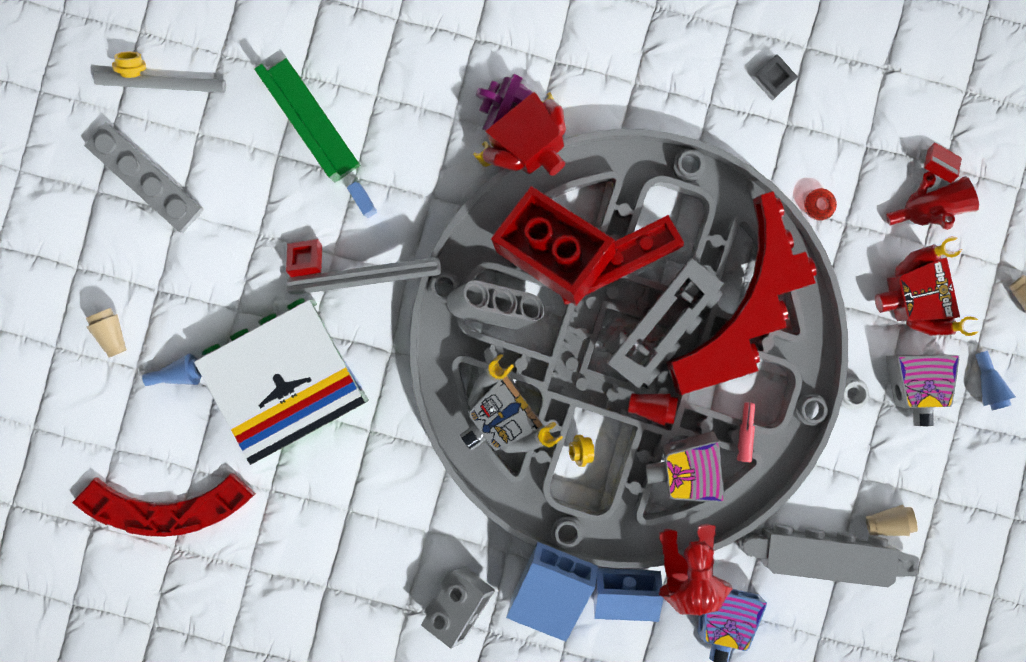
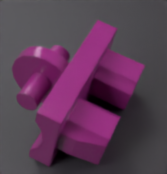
[476,74,533,131]

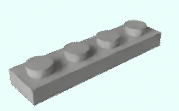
[84,122,204,233]

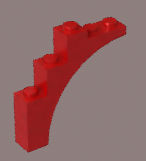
[667,191,817,395]

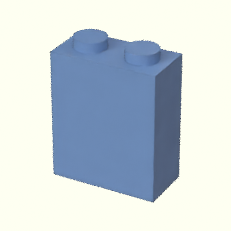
[506,542,598,642]

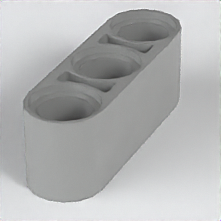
[447,280,544,330]

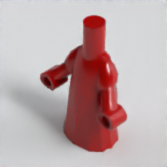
[886,171,980,230]

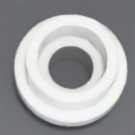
[841,378,870,410]

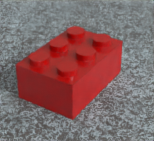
[491,186,616,306]

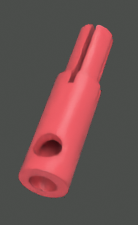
[737,402,755,462]

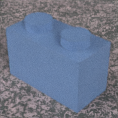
[593,568,664,622]

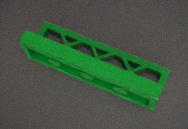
[254,58,361,183]

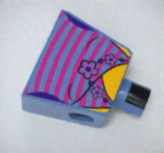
[698,589,767,662]

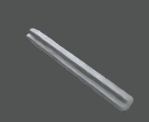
[286,257,441,295]

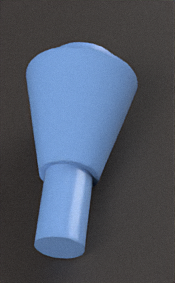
[975,351,1016,411]
[142,353,202,386]

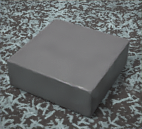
[751,54,798,101]

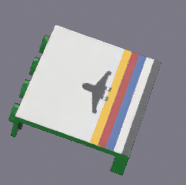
[194,298,369,465]

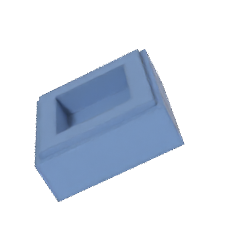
[347,181,377,219]

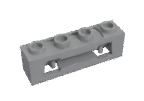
[607,258,724,388]

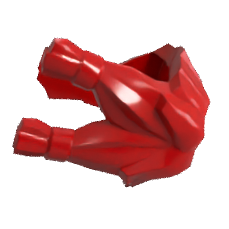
[659,523,733,616]

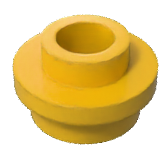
[112,51,146,78]
[569,434,595,467]

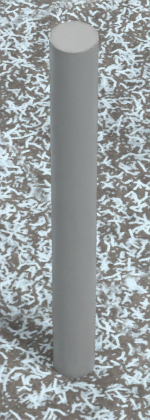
[94,72,226,93]

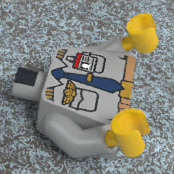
[460,354,563,453]

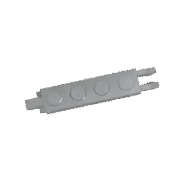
[737,524,919,588]

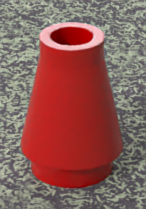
[628,393,678,426]

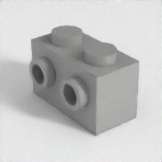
[421,567,495,649]

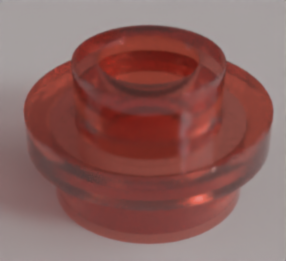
[804,188,837,221]

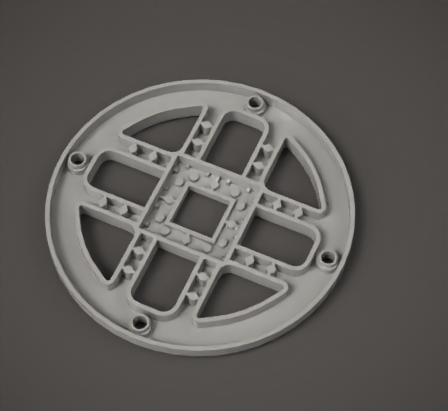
[410,129,848,568]

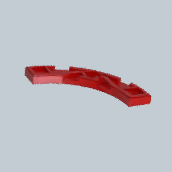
[72,473,256,537]

